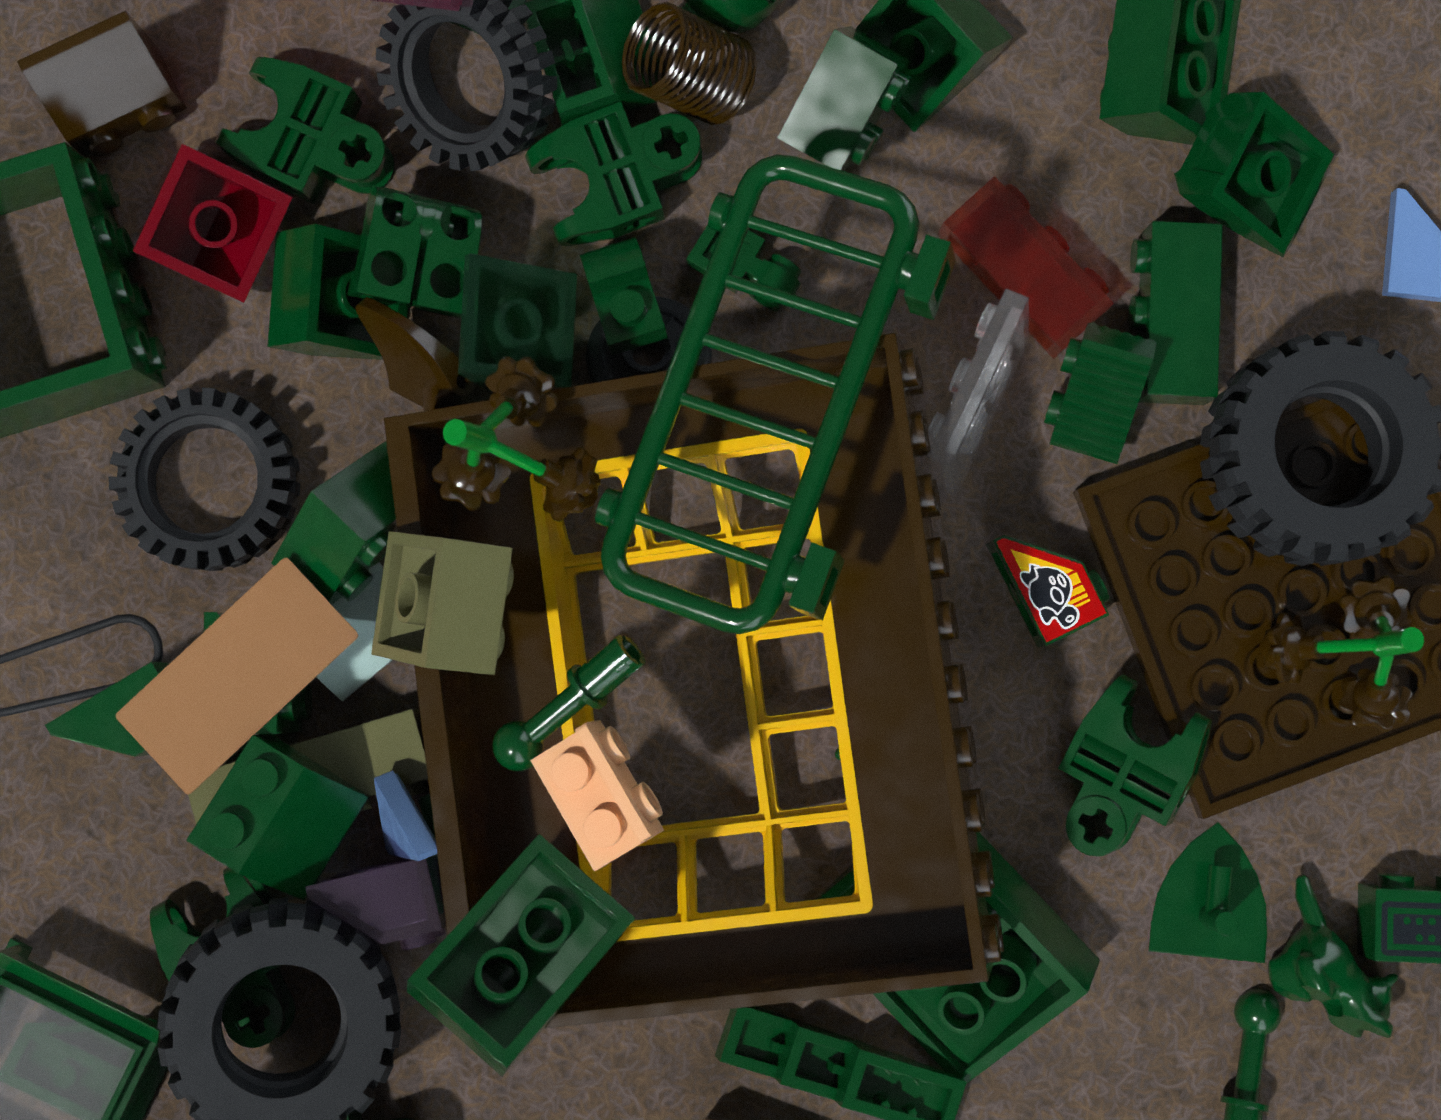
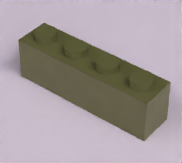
[188,709,428,824]

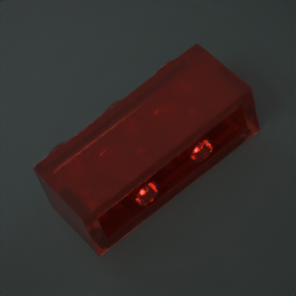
[938,176,1114,359]

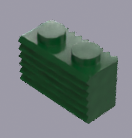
[1044,322,1156,464]

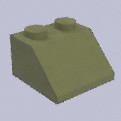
[371,531,514,675]

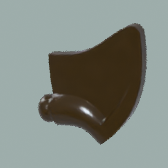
[356,297,475,411]

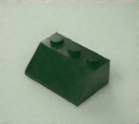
[1099,0,1241,145]

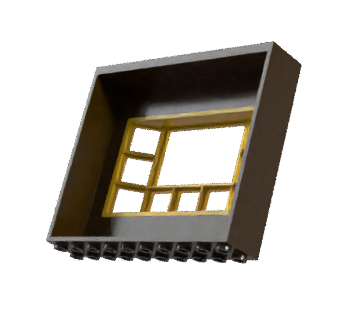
[384,333,1004,1028]

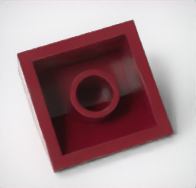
[133,144,293,303]

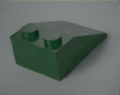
[407,834,635,1077]

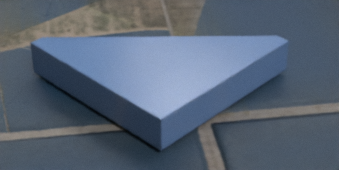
[1382,188,1441,302]
[374,770,437,861]

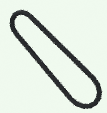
[0,614,163,717]

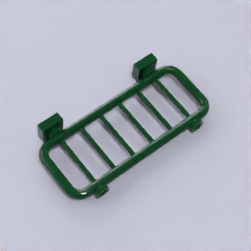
[595,154,956,634]

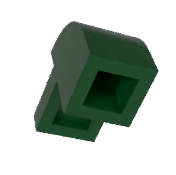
[580,237,668,356]

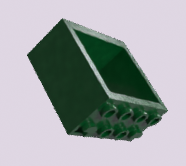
[0,142,167,439]

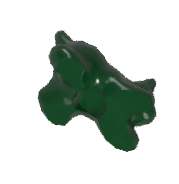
[1268,874,1398,1038]

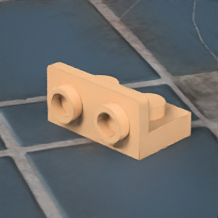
[530,720,664,872]

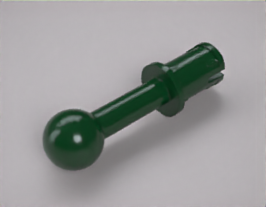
[492,635,646,771]
[1220,988,1282,1120]

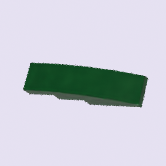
[715,1006,967,1120]

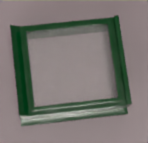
[0,938,168,1120]

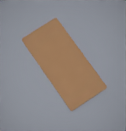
[116,558,358,795]

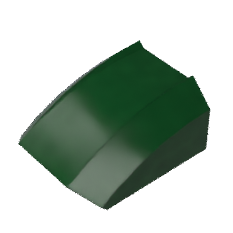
[1174,91,1334,257]

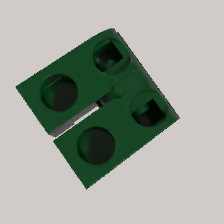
[347,185,482,318]

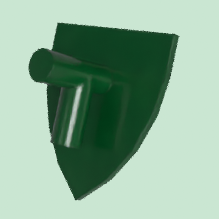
[1149,822,1267,963]

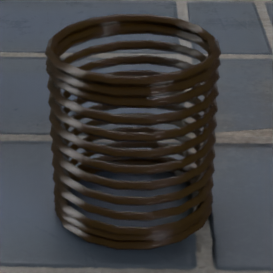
[622,2,757,125]

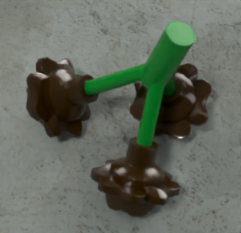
[432,356,601,522]
[1260,576,1424,732]

